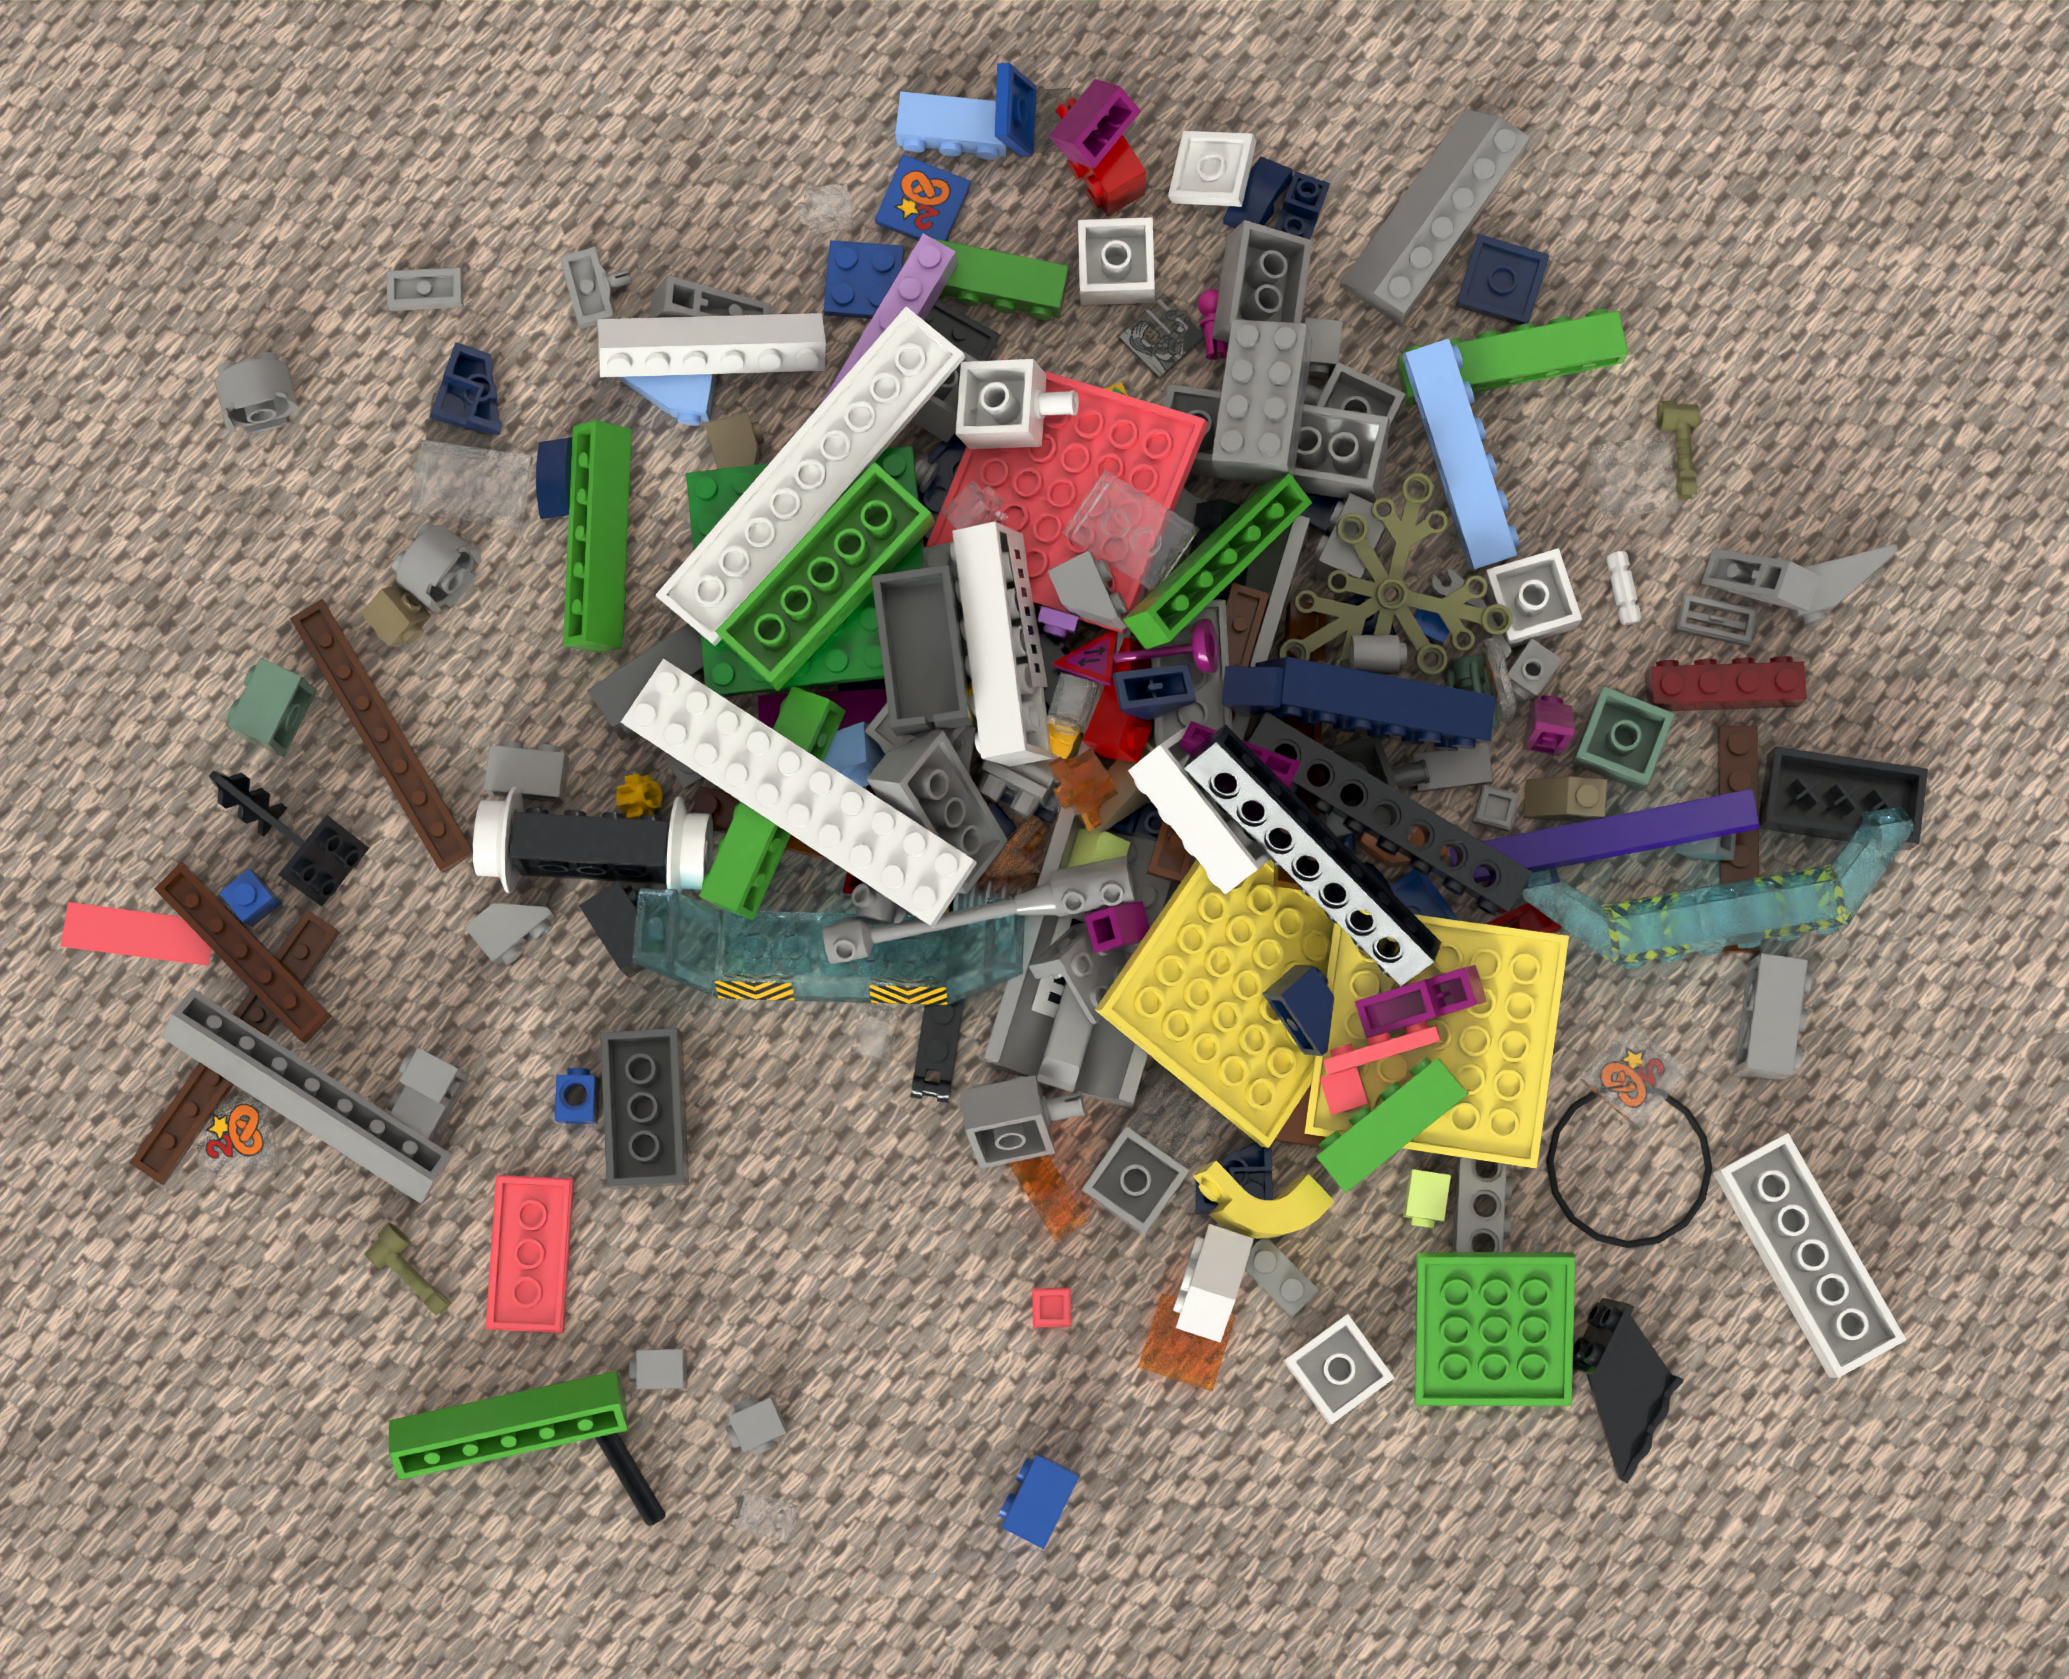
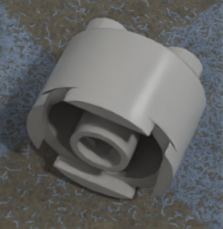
[215,352,299,433]
[392,522,481,613]

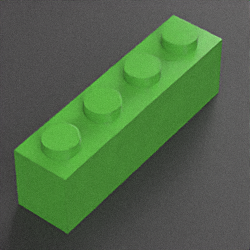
[934,239,1069,321]
[1316,1057,1469,1193]

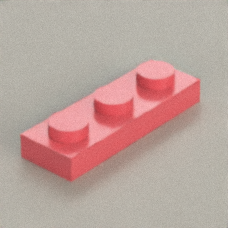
[1323,1021,1442,1075]

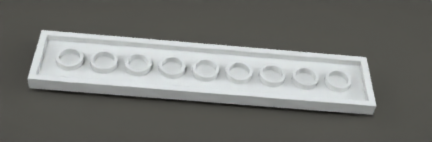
[655,307,965,646]
[621,659,977,928]

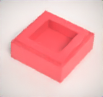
[1320,1067,1369,1115]
[1032,1288,1071,1328]

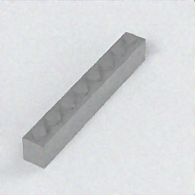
[162,988,452,1204]

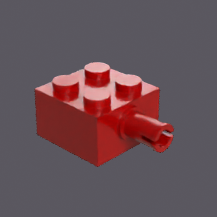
[1055,98,1146,217]

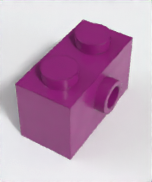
[1049,79,1141,168]

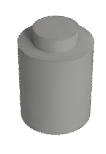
[1349,635,1407,673]

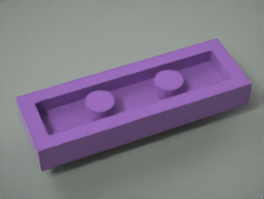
[1037,606,1080,640]

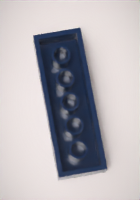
[1255,657,1496,751]

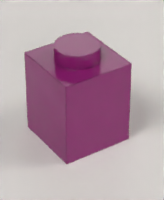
[1084,901,1150,953]

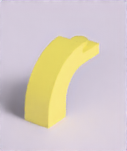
[1193,1161,1335,1238]

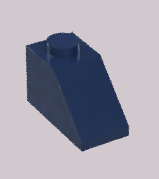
[1262,965,1334,1056]

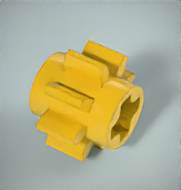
[616,773,663,820]

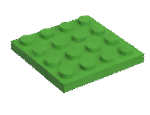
[1414,1252,1575,1406]

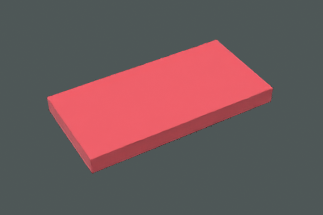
[485,1175,574,1333]

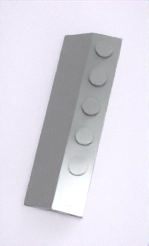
[1340,109,1530,326]
[1163,384,1390,503]

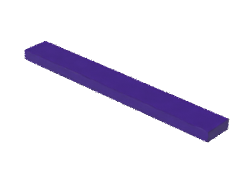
[1449,789,1760,883]

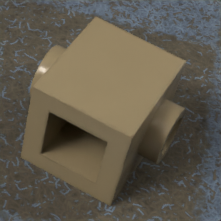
[361,584,431,647]

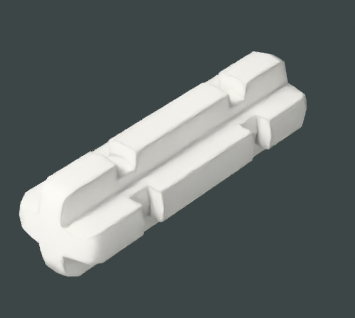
[1606,551,1641,625]

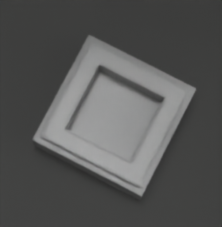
[1473,784,1520,832]

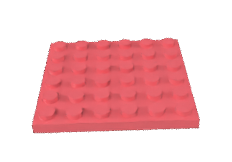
[926,358,1209,634]

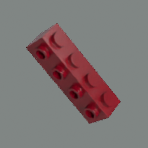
[1645,656,1807,711]

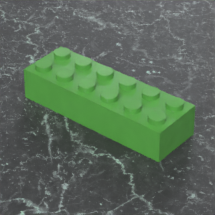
[715,462,936,691]

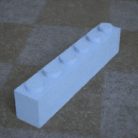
[1401,339,1520,570]

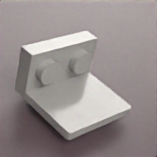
[1028,922,1128,1024]

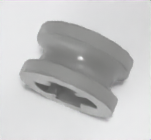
[915,455,940,493]

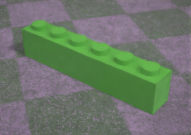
[1396,309,1628,407]
[563,420,632,653]
[1123,473,1312,650]
[699,687,846,921]
[389,1371,628,1480]

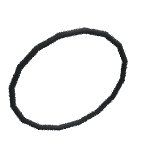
[1546,1084,1712,1248]

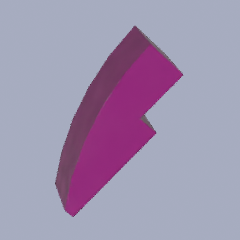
[1355,965,1487,1039]

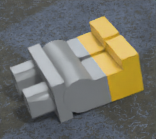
[979,717,1082,820]

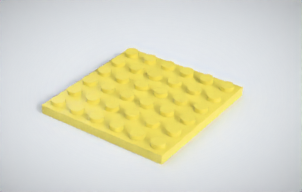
[1095,859,1334,1148]
[1304,910,1569,1168]

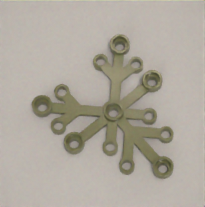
[1278,473,1513,675]

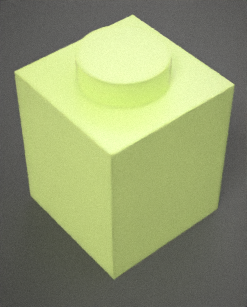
[1067,829,1131,868]
[1403,1169,1451,1229]

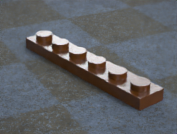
[1718,726,1760,953]
[154,862,332,1044]

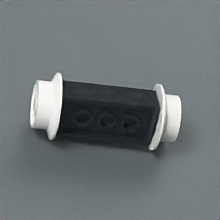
[473,786,713,904]

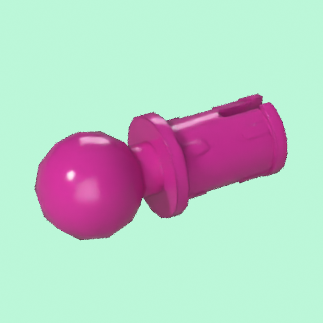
[1198,289,1228,360]

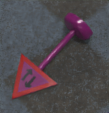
[1051,618,1219,686]

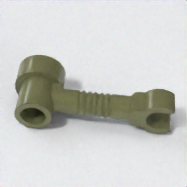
[1656,401,1700,499]
[365,1222,451,1315]

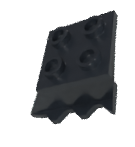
[209,770,369,907]
[1573,1298,1684,1484]

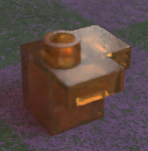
[1048,748,1118,832]

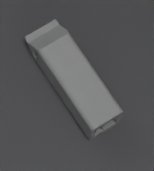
[1037,982,1094,1093]

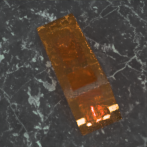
[1008,1155,1088,1243]

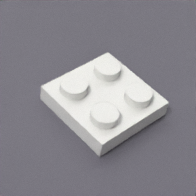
[1168,131,1257,207]

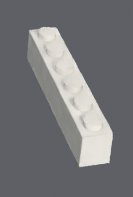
[597,313,826,377]

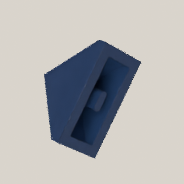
[1112,664,1197,721]
[1222,666,1284,717]

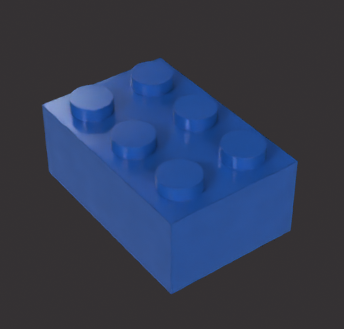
[998,1453,1080,1549]

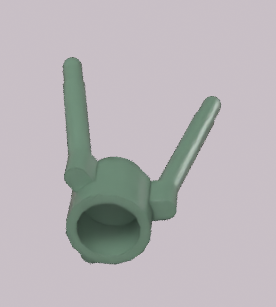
[1447,656,1498,729]

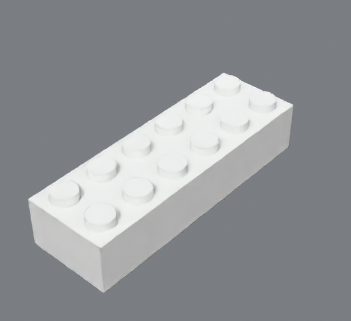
[950,522,1052,766]
[1713,1133,1906,1378]

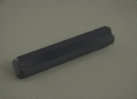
[595,1433,665,1526]

